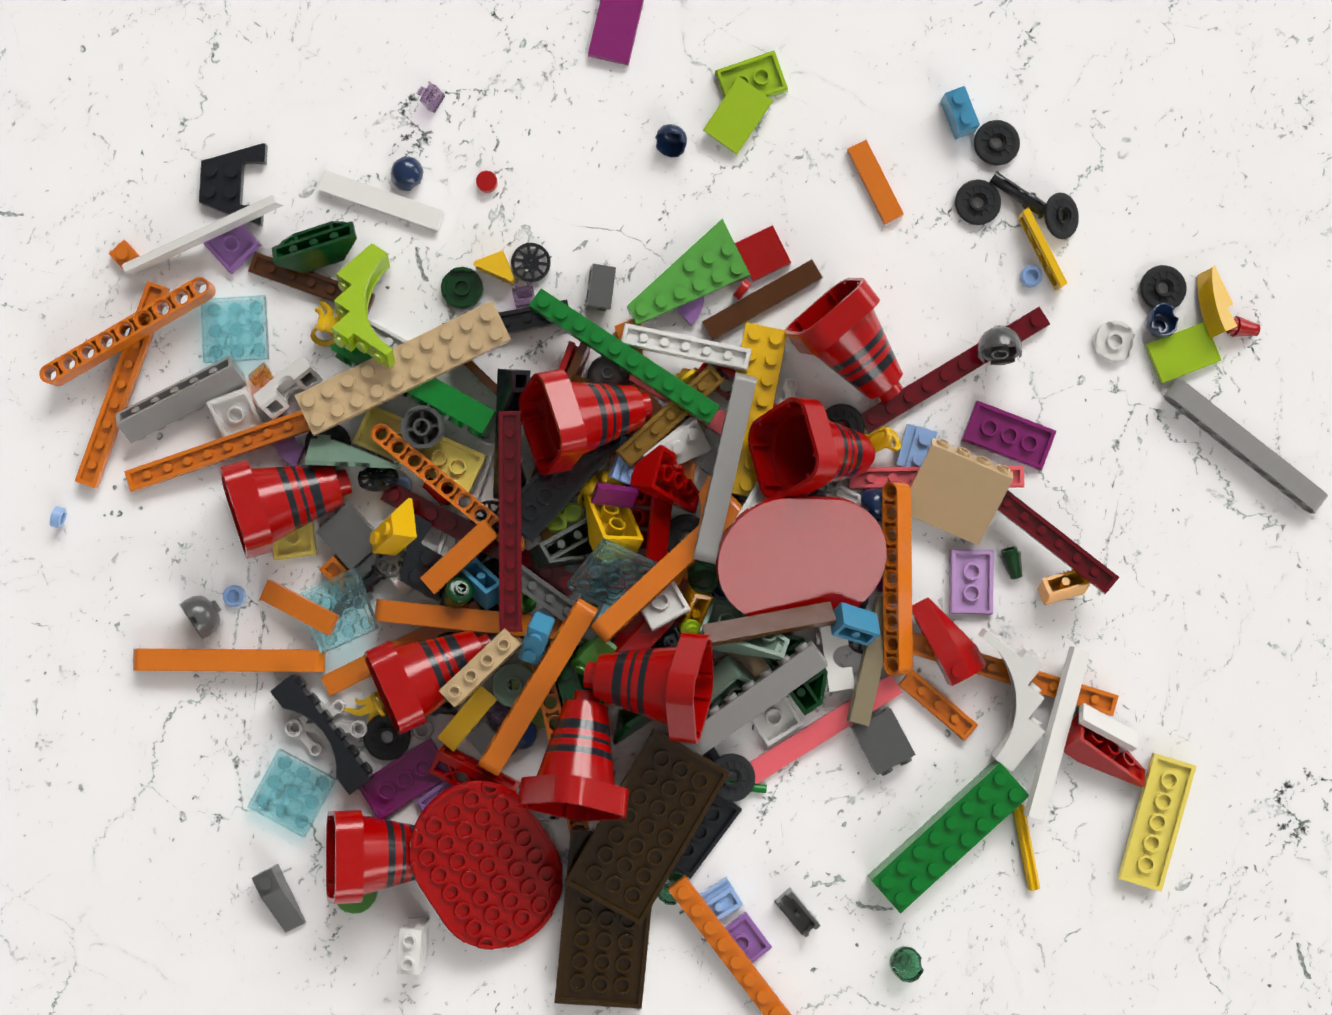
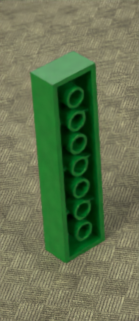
[331,343,496,439]
[867,760,1029,914]

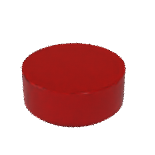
[476,170,498,193]
[732,279,751,300]

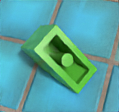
[569,635,617,676]

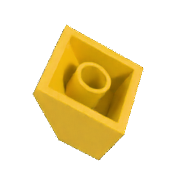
[369,498,417,556]

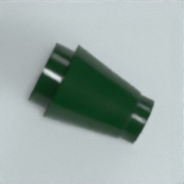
[1000,546,1023,580]

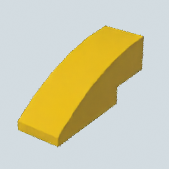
[1197,266,1237,338]
[437,686,497,752]

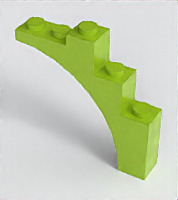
[332,243,396,368]

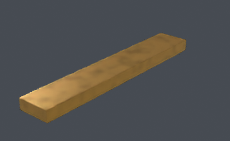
[615,365,725,467]

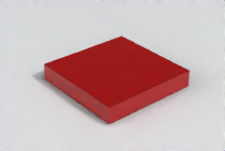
[735,225,791,282]

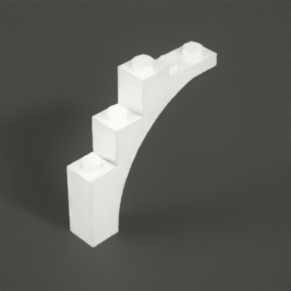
[978,628,1045,772]

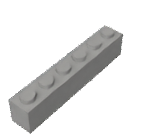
[116,355,246,443]

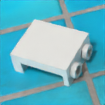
[396,917,430,975]

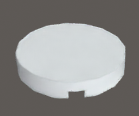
[1093,320,1137,363]

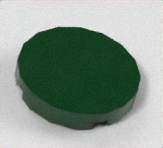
[441,266,484,310]

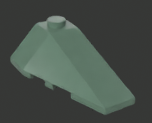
[305,435,400,469]
[699,597,790,660]
[707,656,757,715]

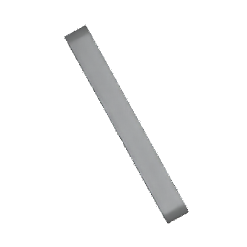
[693,372,757,564]
[1163,379,1328,514]

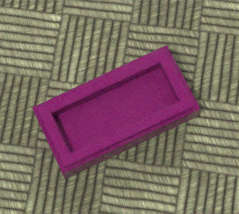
[590,483,639,508]

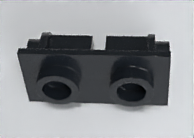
[651,627,681,649]

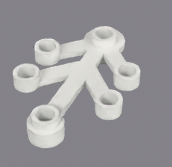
[284,700,367,756]

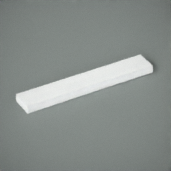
[317,170,445,232]
[621,323,752,372]

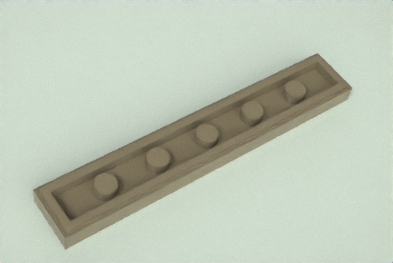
[846,595,884,727]

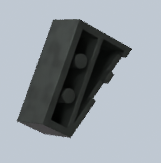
[528,518,597,570]

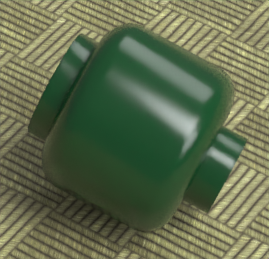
[442,577,474,609]

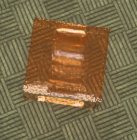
[248,362,274,388]

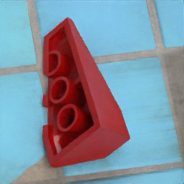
[630,445,699,514]
[912,597,987,686]
[612,612,676,653]
[1063,711,1145,788]

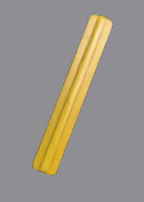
[1013,804,1040,891]

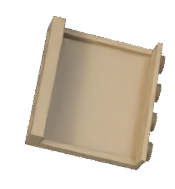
[910,438,1013,545]
[439,628,524,707]

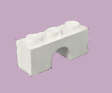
[253,355,323,420]
[815,625,855,692]

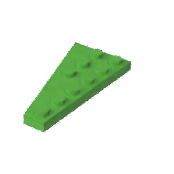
[627,218,750,326]

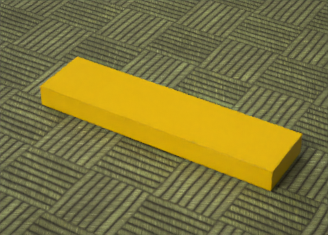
[1017,208,1068,291]

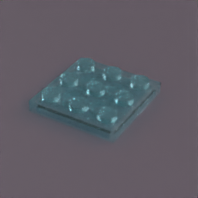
[201,295,269,364]
[567,538,657,606]
[300,568,379,653]
[247,748,337,838]

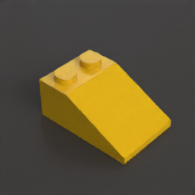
[584,494,643,558]

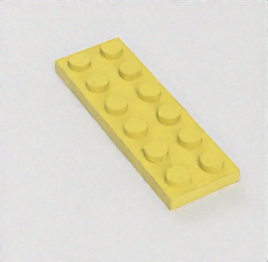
[352,406,487,493]
[1117,752,1197,892]

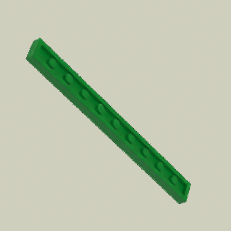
[529,288,721,425]

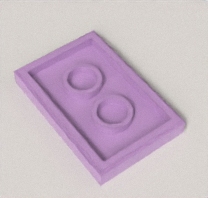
[949,549,994,615]

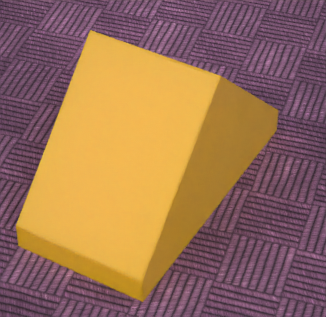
[473,250,516,286]

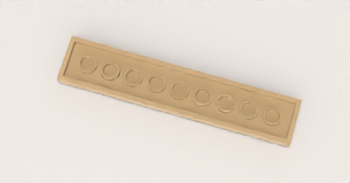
[295,301,512,436]

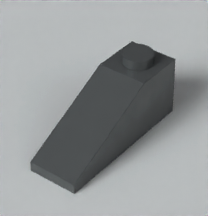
[251,864,306,933]

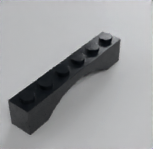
[493,369,531,499]
[270,674,375,795]

